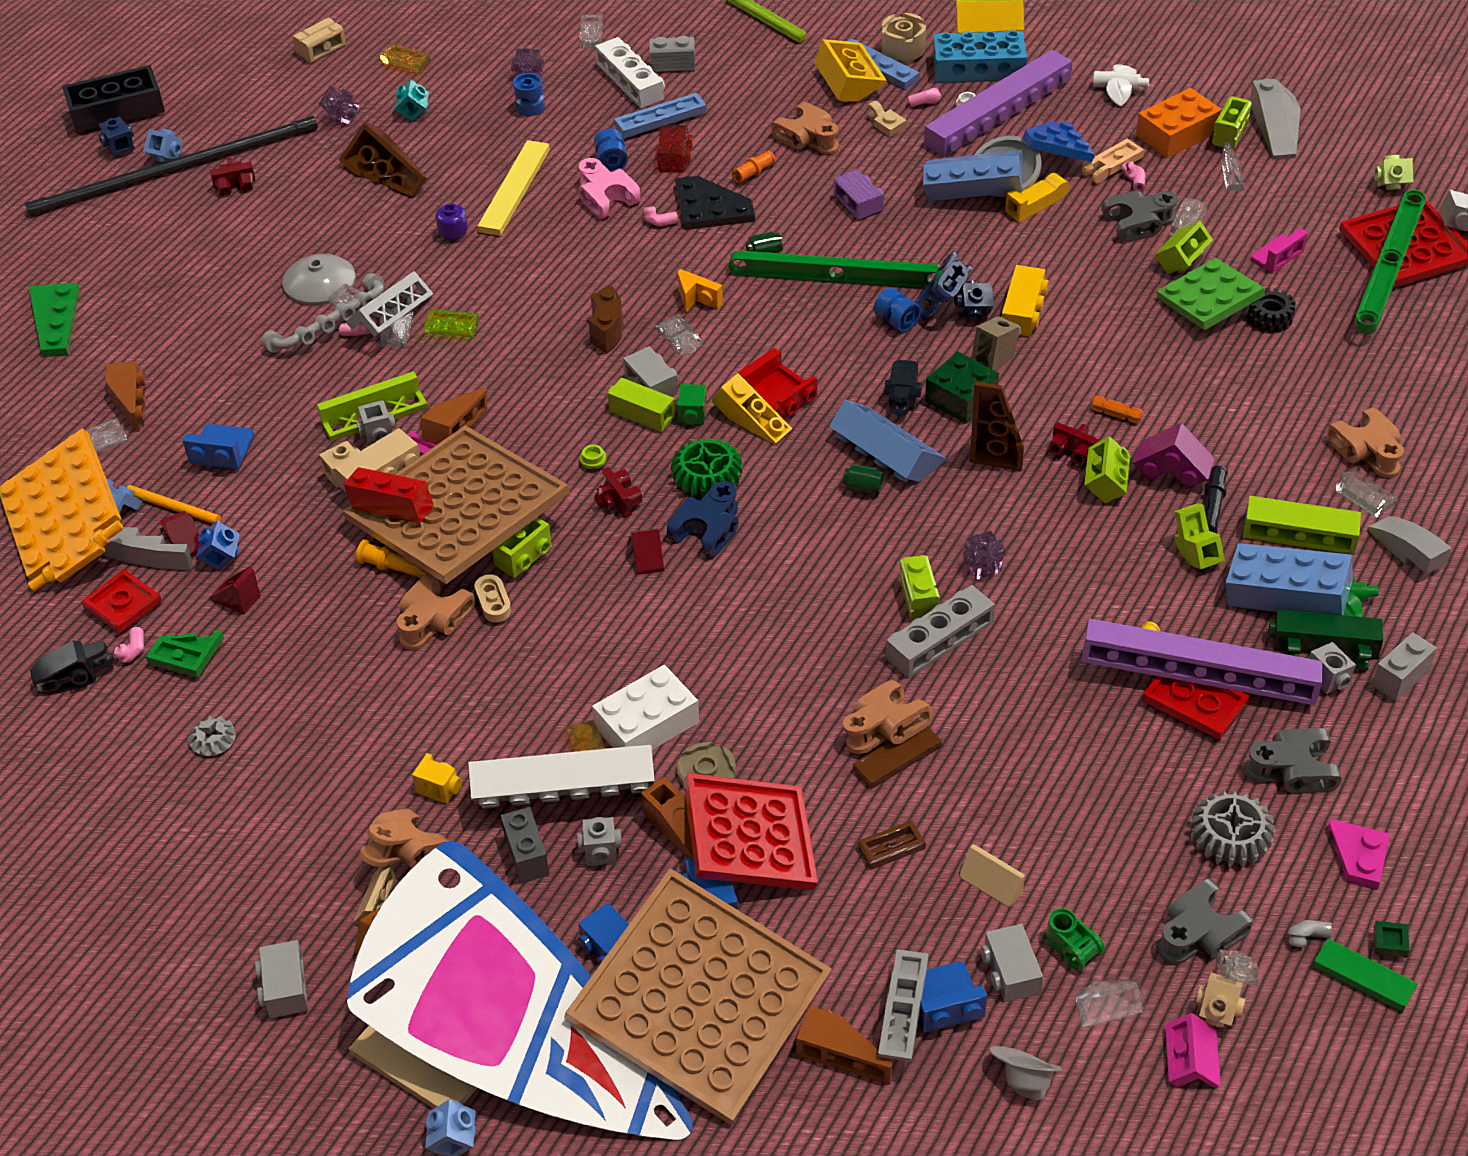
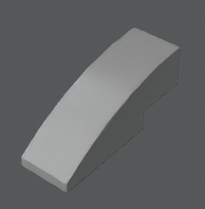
[1367,516,1452,574]

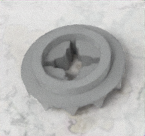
[188,715,236,756]

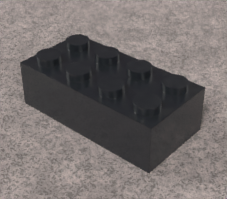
[62,65,165,133]

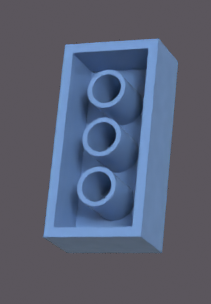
[1226,543,1353,615]

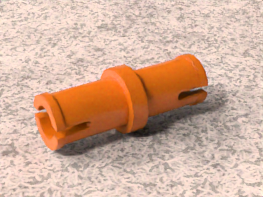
[732,150,775,183]

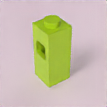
[607,377,675,432]

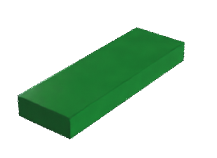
[1313,938,1418,1013]

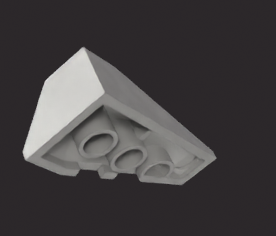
[1250,79,1301,159]

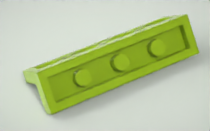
[317,371,428,442]

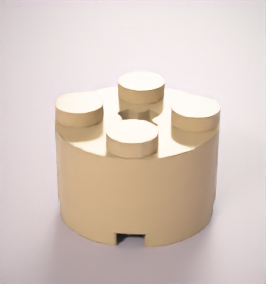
[881,13,926,65]

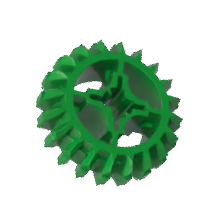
[671,437,743,498]

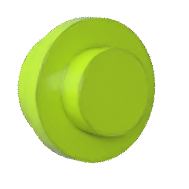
[580,445,607,469]

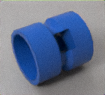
[513,73,545,116]
[594,128,628,172]
[873,287,921,333]

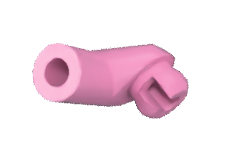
[908,88,941,107]
[1122,161,1146,192]
[339,316,377,336]

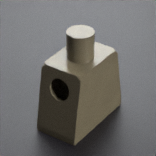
[971,316,1022,372]

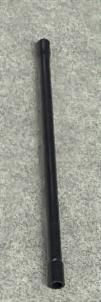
[24,115,318,216]

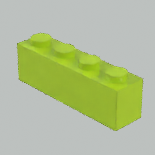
[1243,496,1361,555]

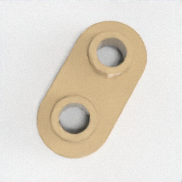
[475,575,511,622]

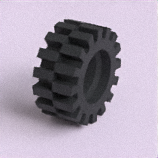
[1247,288,1296,333]

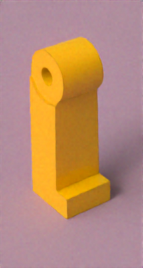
[1005,173,1070,222]

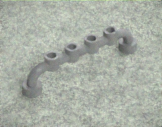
[261,273,384,352]

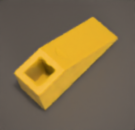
[712,373,792,445]

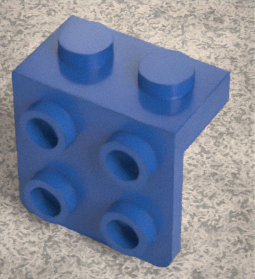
[183,424,254,469]
[919,961,987,1033]

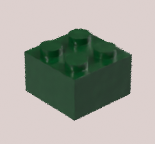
[925,351,999,424]

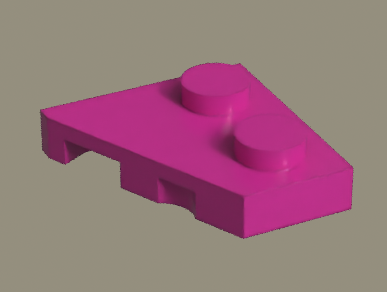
[1327,819,1390,889]

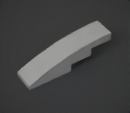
[103,527,193,571]
[878,949,929,1062]

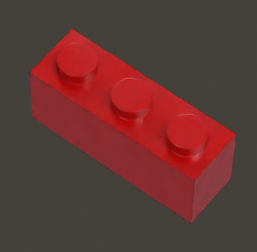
[344,467,434,524]

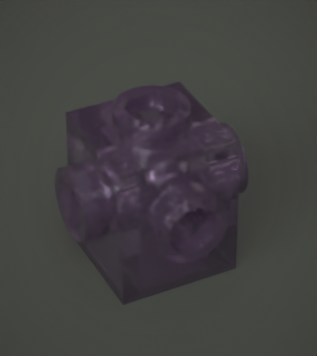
[511,48,544,77]
[319,85,359,124]
[963,531,1005,580]

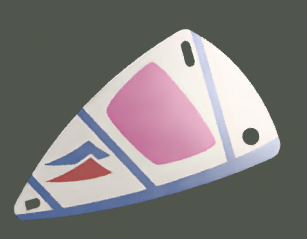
[347,841,693,1140]

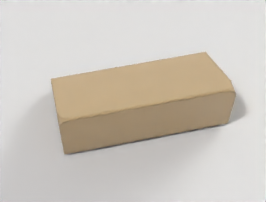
[960,844,1025,907]
[353,864,396,926]

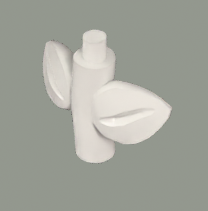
[1093,64,1149,107]

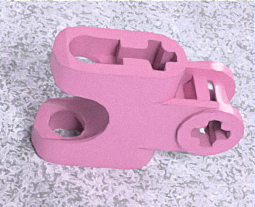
[578,158,641,219]

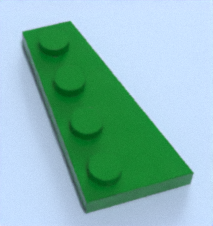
[29,283,80,357]

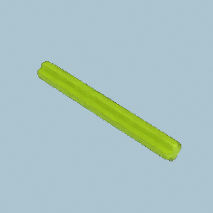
[727,0,806,43]

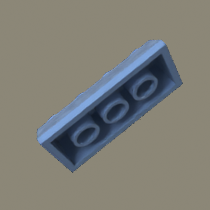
[923,150,1023,201]
[829,399,947,482]

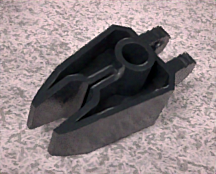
[884,360,922,416]
[30,640,115,694]

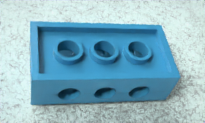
[933,30,1027,83]

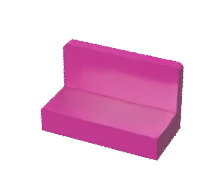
[1251,228,1308,273]
[1165,1013,1221,1088]

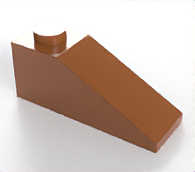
[420,388,488,444]
[796,1006,893,1085]

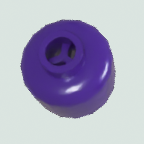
[435,203,468,240]

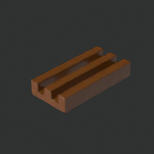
[857,820,926,870]

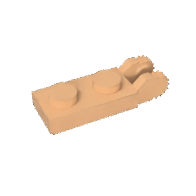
[1082,139,1144,184]

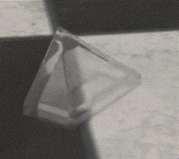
[380,308,414,347]
[1075,980,1144,1028]

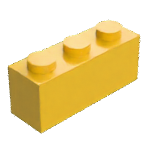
[1002,265,1049,337]

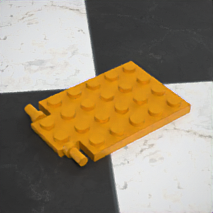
[0,428,124,591]

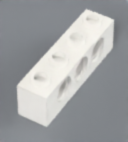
[595,37,665,108]

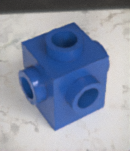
[196,521,240,570]

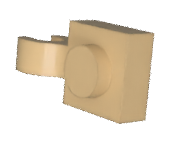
[867,101,906,137]

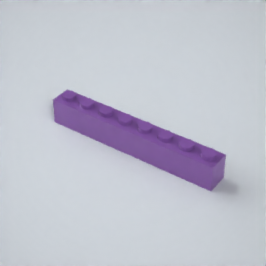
[924,49,1072,157]
[1081,618,1322,705]

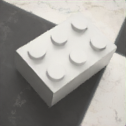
[592,665,700,750]

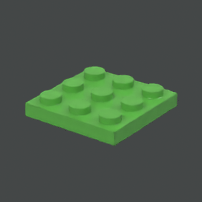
[1157,258,1265,330]

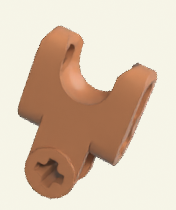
[771,102,839,155]
[1327,407,1404,478]
[397,573,475,650]
[843,680,933,754]
[359,809,449,868]

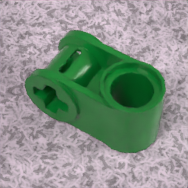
[1045,908,1105,971]

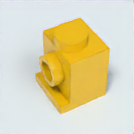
[412,753,462,804]

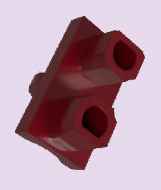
[210,156,256,196]
[1049,422,1100,466]
[594,467,642,518]

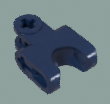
[914,250,973,320]
[667,481,739,558]

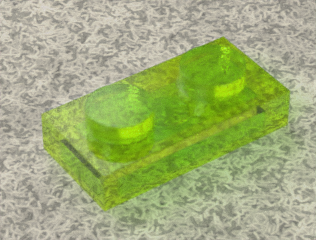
[424,309,480,338]

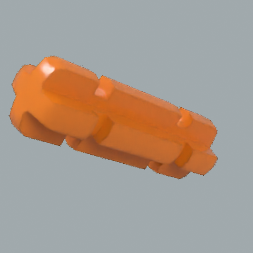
[1091,395,1143,424]

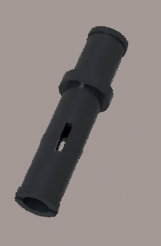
[1204,465,1228,534]

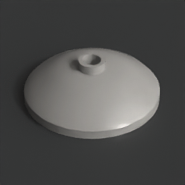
[975,136,1042,197]
[282,254,356,306]

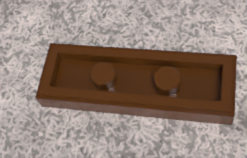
[853,727,942,789]

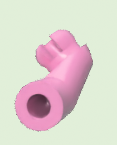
[643,206,678,227]
[114,627,144,663]

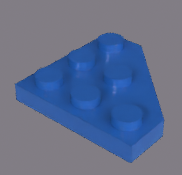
[1022,121,1095,163]

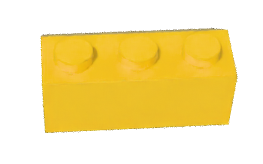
[955,0,1024,48]
[814,39,887,102]

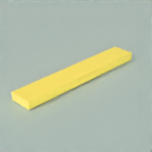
[478,140,550,236]

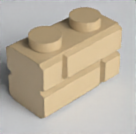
[293,17,346,64]

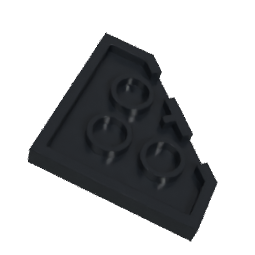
[675,176,755,230]

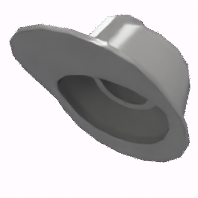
[989,1046,1062,1100]

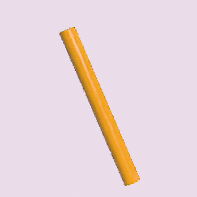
[127,485,221,524]

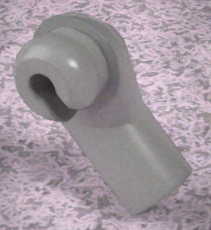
[1288,920,1332,947]

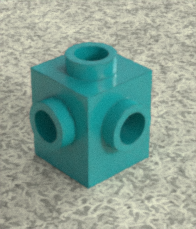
[394,80,429,122]

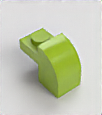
[1174,503,1225,569]

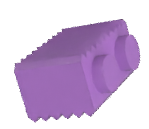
[834,169,885,220]

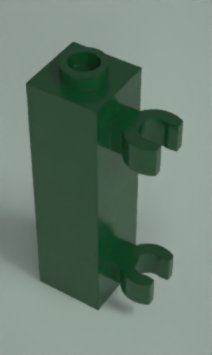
[1268,609,1384,670]

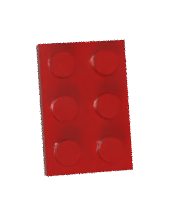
[1142,676,1250,741]

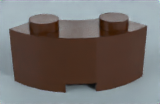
[588,284,623,354]

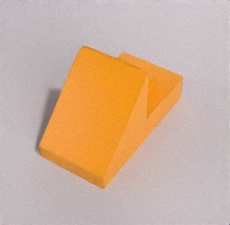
[678,269,723,312]

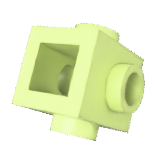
[1374,155,1413,190]

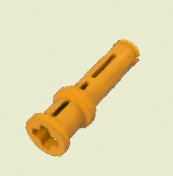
[356,539,427,578]

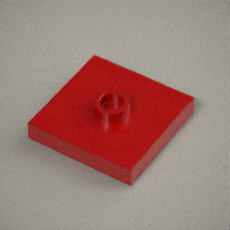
[81,569,162,634]

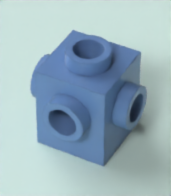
[143,128,183,162]
[425,1100,476,1156]

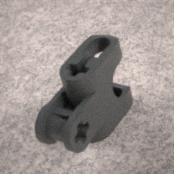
[1101,191,1178,243]
[1245,728,1342,793]
[1158,879,1254,964]

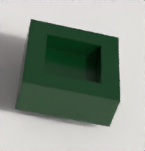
[1373,921,1410,958]

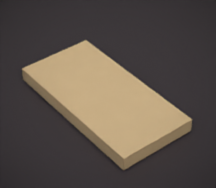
[349,1026,477,1109]

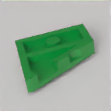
[146,630,224,678]

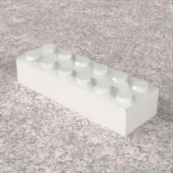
[468,745,655,808]

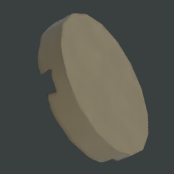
[677,742,736,787]

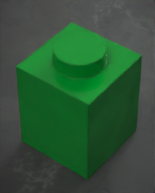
[677,384,707,425]

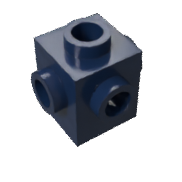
[98,117,135,157]
[954,280,994,319]

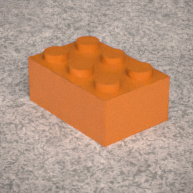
[1136,87,1222,158]

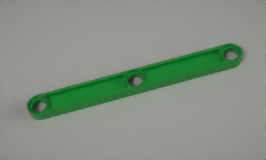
[1354,190,1426,334]
[728,251,940,288]

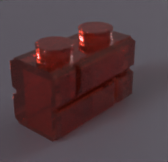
[657,125,693,173]

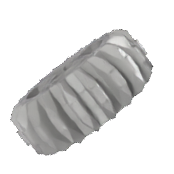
[1190,789,1275,868]

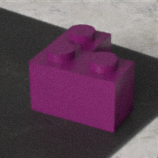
[1133,423,1215,489]

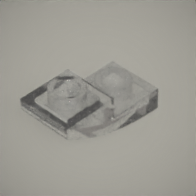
[656,315,703,356]
[1216,949,1259,986]

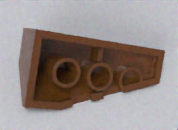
[339,122,427,197]
[969,381,1024,471]

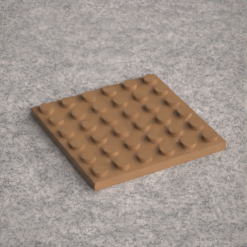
[343,425,570,584]
[564,868,832,1125]

